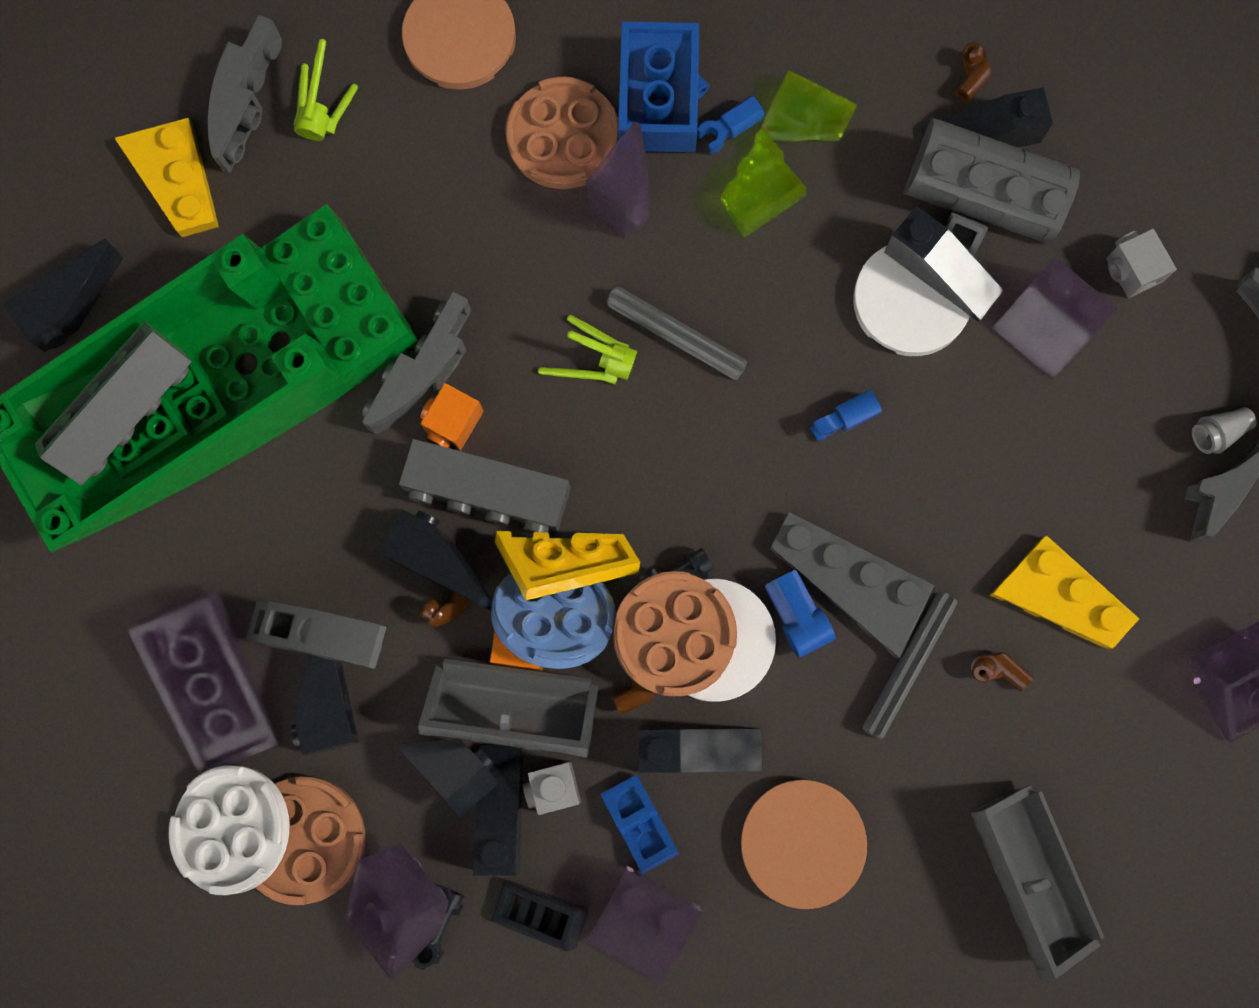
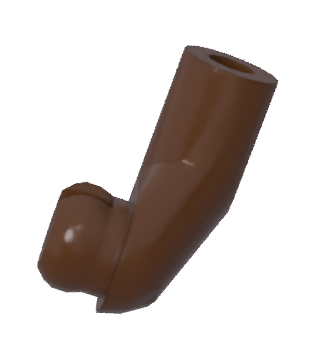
[955,42,991,102]
[419,592,472,628]
[971,652,1034,692]
[611,680,656,715]

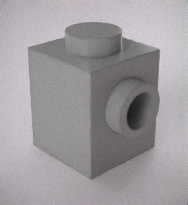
[1106,229,1177,299]
[523,762,581,815]

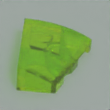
[755,70,857,142]
[721,129,807,238]

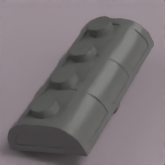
[903,117,1080,244]
[418,659,598,758]
[970,785,1104,980]

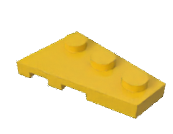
[115,118,219,237]
[495,531,640,601]
[990,535,1139,649]

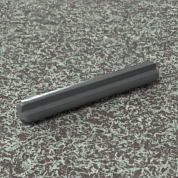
[607,286,747,380]
[863,591,958,739]

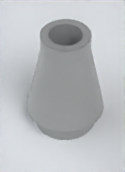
[1192,407,1257,454]

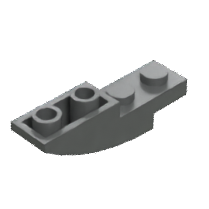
[208,15,282,174]
[362,292,471,435]
[245,601,387,669]

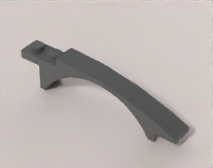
[1184,268,1259,543]

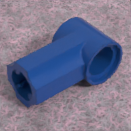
[765,570,836,658]

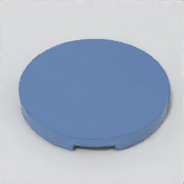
[491,573,616,669]

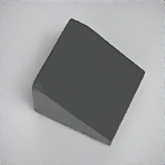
[945,211,988,257]

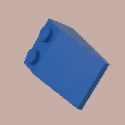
[618,22,699,152]

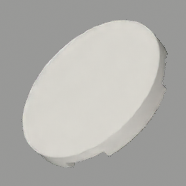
[853,246,970,356]
[687,579,776,702]
[169,766,290,895]

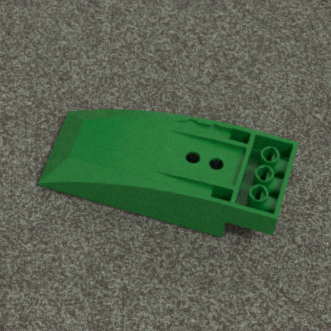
[0,204,419,552]

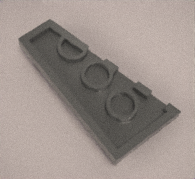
[770,512,935,659]

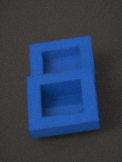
[601,774,679,874]

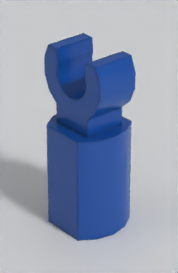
[697,96,765,154]
[810,390,882,442]

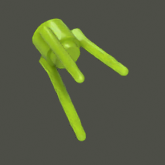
[293,39,358,141]
[538,315,637,385]

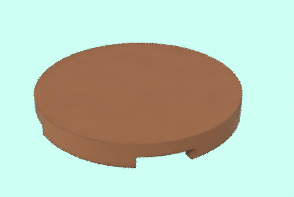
[402,0,516,90]
[506,77,619,189]
[613,571,737,696]
[255,777,365,905]
[741,780,867,909]

